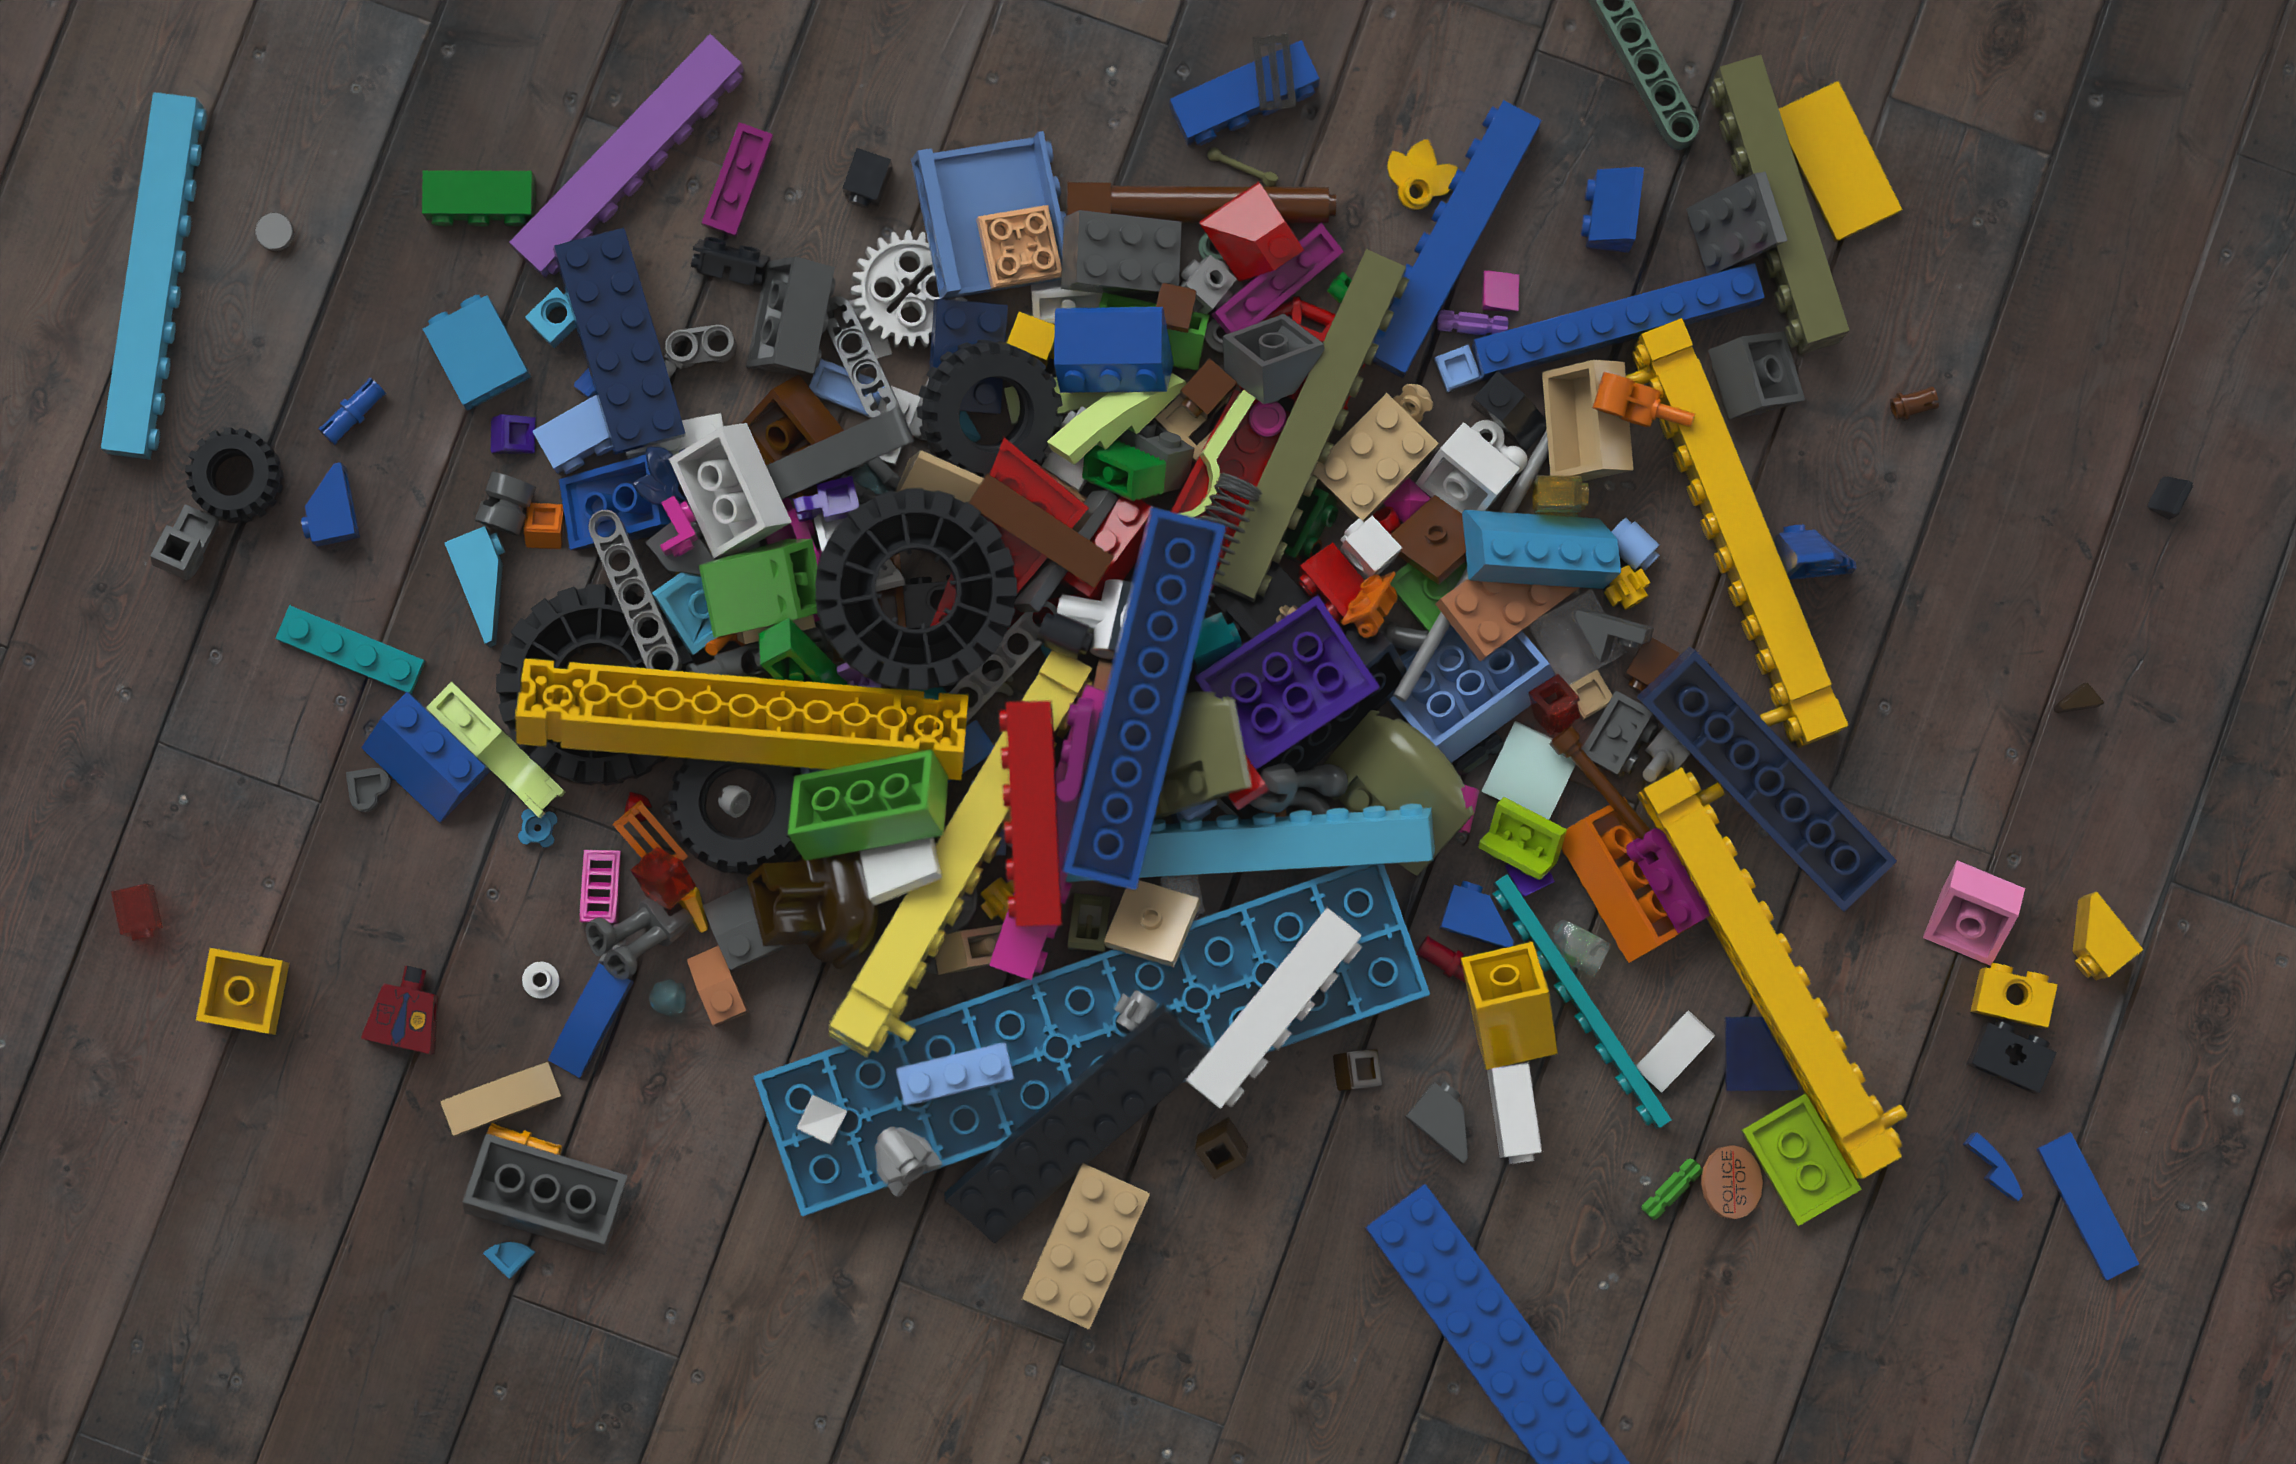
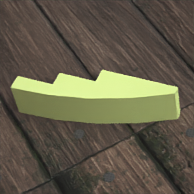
[1047,373,1187,465]

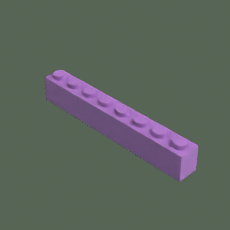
[509,34,744,278]

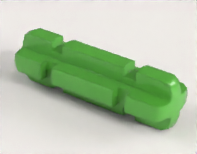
[1642,1158,1703,1220]

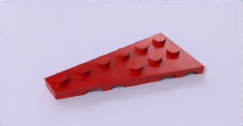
[930,437,1089,627]

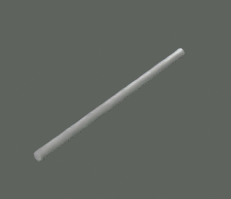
[1393,430,1549,702]

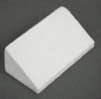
[1031,280,1102,324]

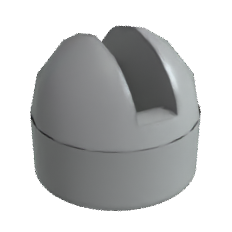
[718,785,751,818]

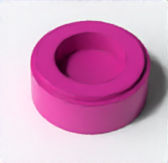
[1249,402,1286,437]

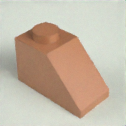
[687,946,749,1027]

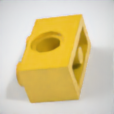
[1971,963,2058,1029]

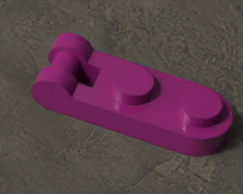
[1056,697,1094,802]

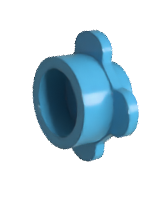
[518,809,557,848]

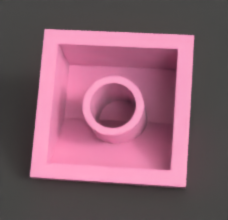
[1923,860,2025,966]

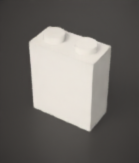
[1487,1063,1542,1164]

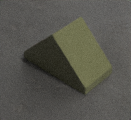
[1067,893,1111,954]

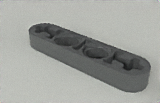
[826,296,900,418]

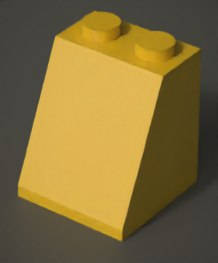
[1461,942,1558,1070]

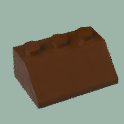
[741,374,859,500]

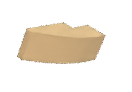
[440,1062,562,1136]

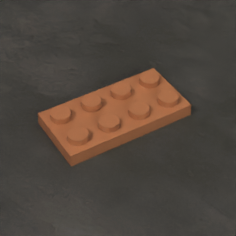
[1435,579,1581,662]

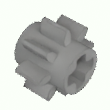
[1114,990,1159,1031]

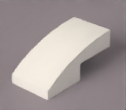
[1636,1010,1715,1093]

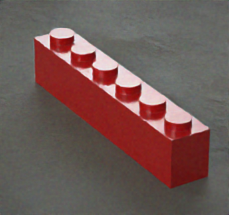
[999,700,1063,927]

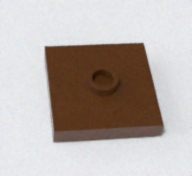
[1391,495,1467,585]

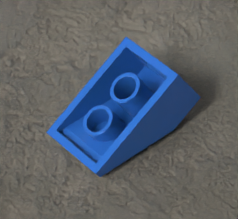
[559,454,671,550]

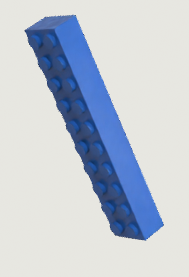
[1062,507,1226,890]
[1364,1184,1630,1464]

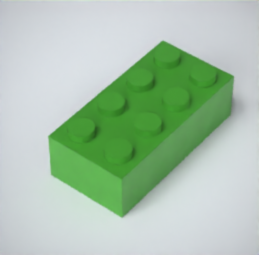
[788,750,948,861]

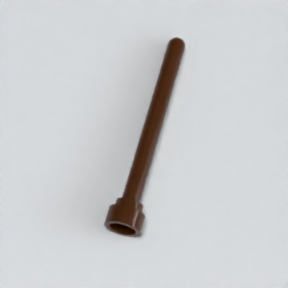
[1549,725,1659,860]

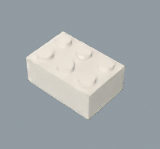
[669,423,791,558]

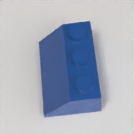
[1054,307,1174,393]
[361,692,491,823]

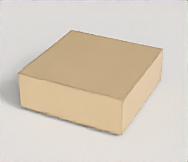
[1565,670,1613,720]

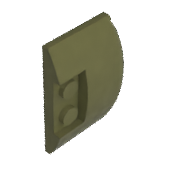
[1154,692,1251,819]
[1324,710,1474,876]

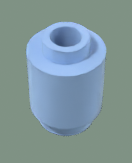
[1611,517,1660,571]

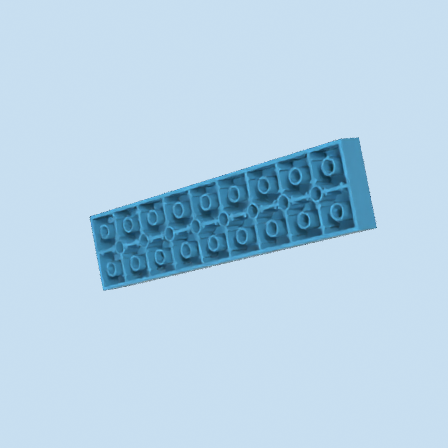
[753,863,1430,1216]

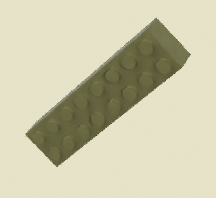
[1709,54,1850,355]

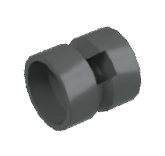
[475,472,536,536]

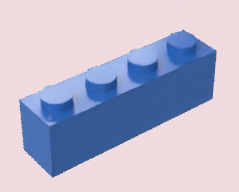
[1169,40,1320,146]

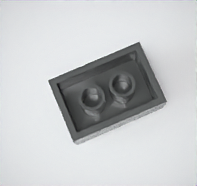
[1061,210,1181,300]

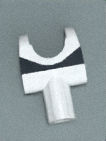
[1057,579,1132,660]

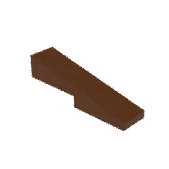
[968,473,1114,587]

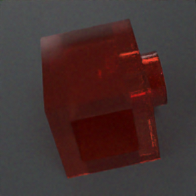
[630,847,696,910]

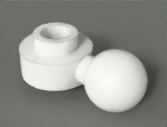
[1471,420,1528,474]

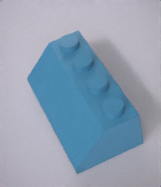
[1462,510,1621,589]

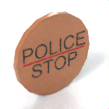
[1701,1145,1763,1219]

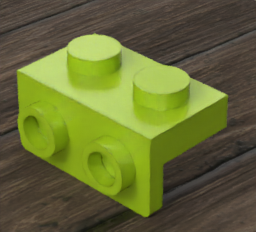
[1478,797,1567,879]

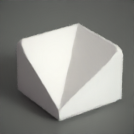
[797,1095,847,1145]

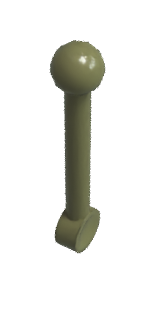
[1207,148,1278,187]

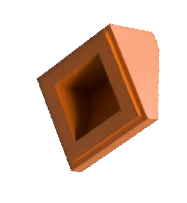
[524,503,564,549]

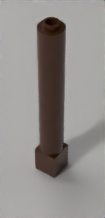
[1067,182,1336,223]

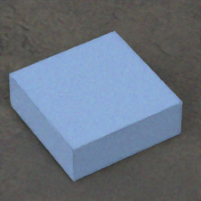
[1434,345,1481,393]

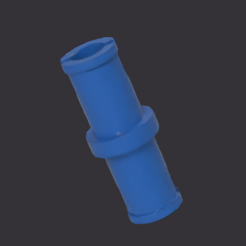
[318,377,386,445]

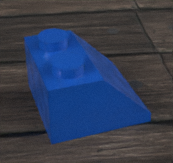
[1581,167,1644,253]

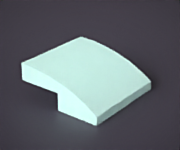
[1482,721,1576,820]

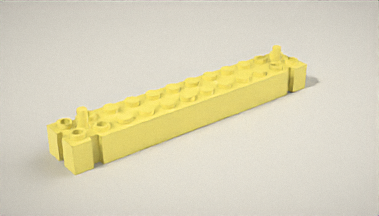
[829,650,1094,1058]

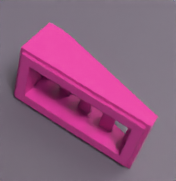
[579,850,621,924]

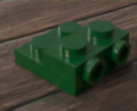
[1282,487,1338,564]

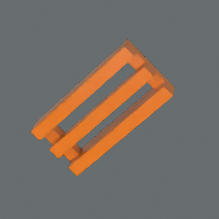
[613,800,688,880]

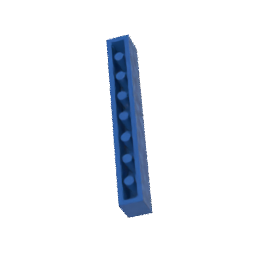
[1372,100,1542,378]
[1472,263,1765,381]

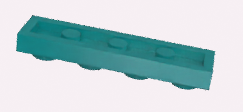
[275,605,426,695]

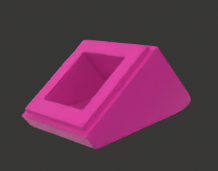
[1482,271,1519,311]

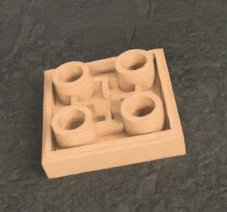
[976,205,1062,289]

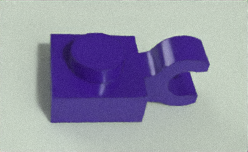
[794,476,859,523]

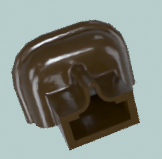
[747,851,878,969]

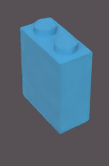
[423,295,532,411]

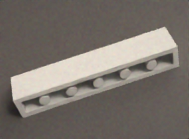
[1186,907,1362,1109]

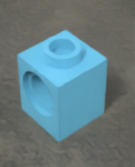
[525,287,576,348]

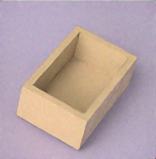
[1542,360,1633,482]
[1313,393,1439,522]

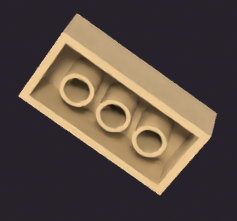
[1022,1163,1150,1329]

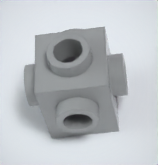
[1179,255,1236,314]

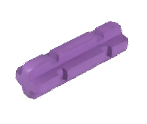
[1437,310,1508,335]

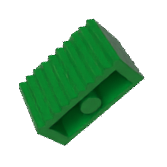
[1082,440,1166,502]

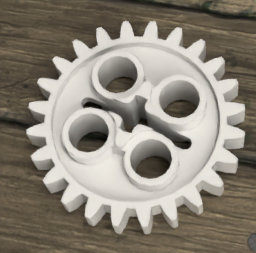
[850,230,968,349]

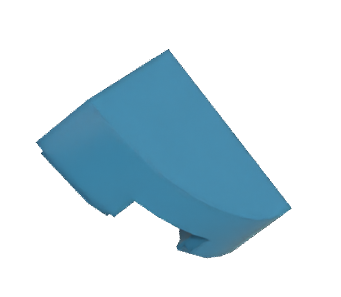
[483,1242,536,1279]

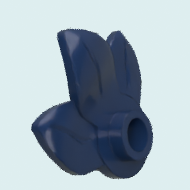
[633,447,691,508]

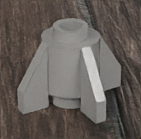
[874,1127,943,1197]

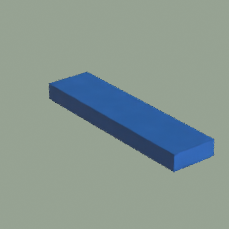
[2037,1132,2139,1281]

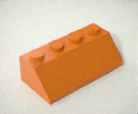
[1561,797,1697,963]

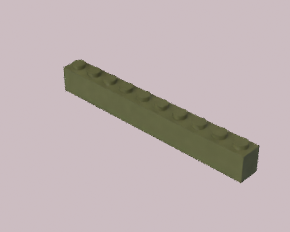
[1214,249,1410,602]

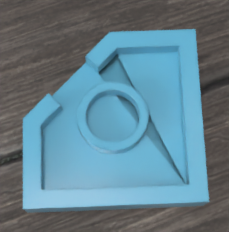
[651,572,718,655]

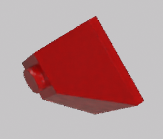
[1199,182,1304,281]

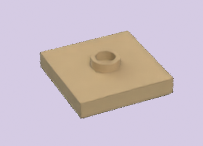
[1104,880,1200,967]

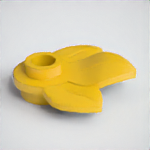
[1387,139,1457,210]

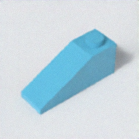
[444,526,505,647]

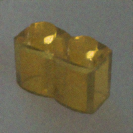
[1532,475,1589,517]

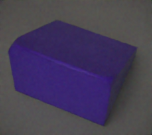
[491,414,535,454]
[1504,864,1555,898]

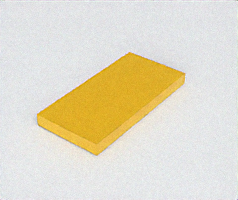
[1779,81,1902,242]

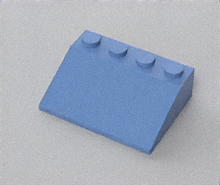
[1388,625,1559,763]

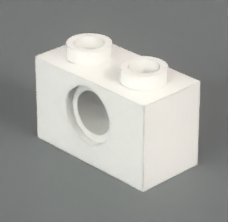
[1340,515,1402,580]

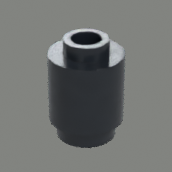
[1036,613,1094,659]

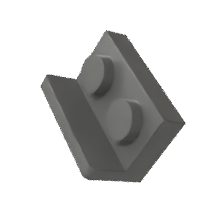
[1582,691,1658,780]

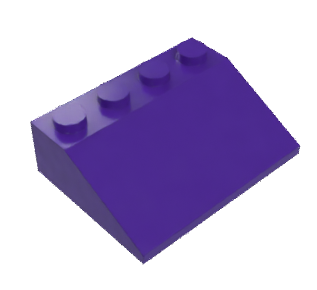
[1195,596,1380,770]

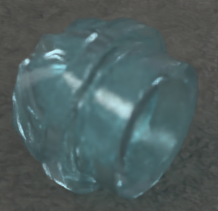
[649,979,686,1016]

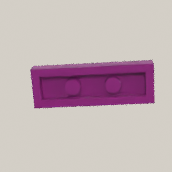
[701,122,774,237]

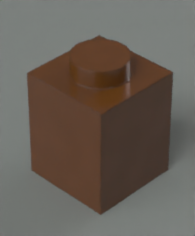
[1180,358,1237,420]
[1623,638,1679,693]

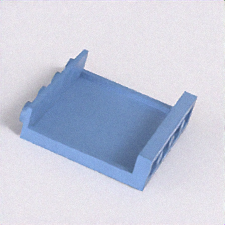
[911,131,1066,299]

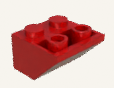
[1298,542,1365,630]

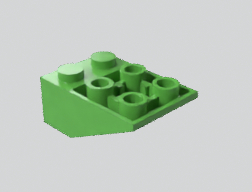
[699,539,818,637]

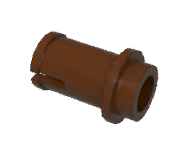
[1890,386,1939,421]

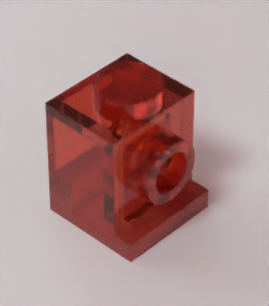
[1528,673,1581,736]

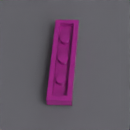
[1211,223,1344,334]

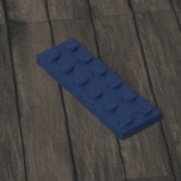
[553,228,686,455]

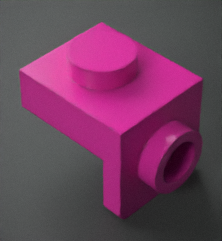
[660,496,698,557]

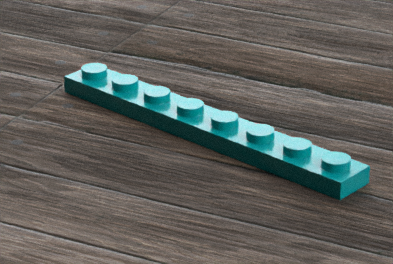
[1492,874,1672,1129]

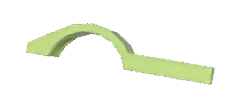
[1179,390,1256,518]
[426,681,566,819]

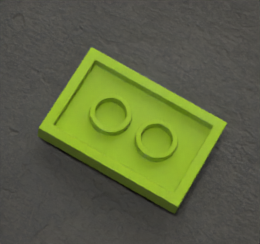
[1741,1093,1862,1226]

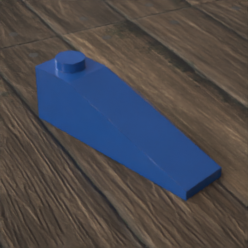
[1775,525,1856,580]

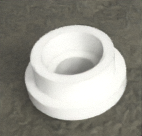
[522,962,560,999]

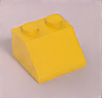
[2073,891,2143,980]

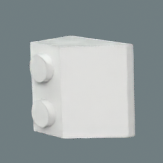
[1415,422,1520,513]

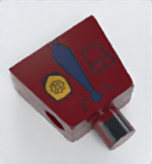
[361,965,438,1055]

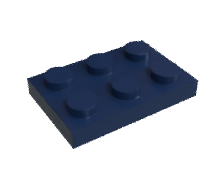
[929,299,1008,414]

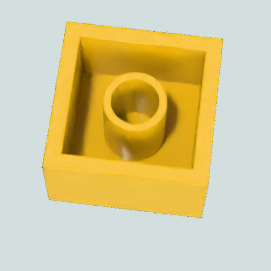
[196,948,289,1035]

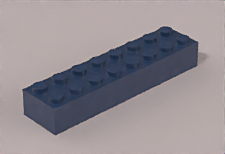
[1637,646,1897,912]

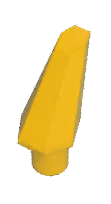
[673,874,708,933]

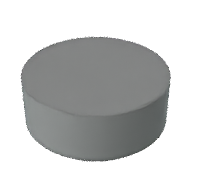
[256,213,294,251]

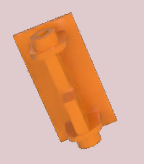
[1341,571,1398,638]

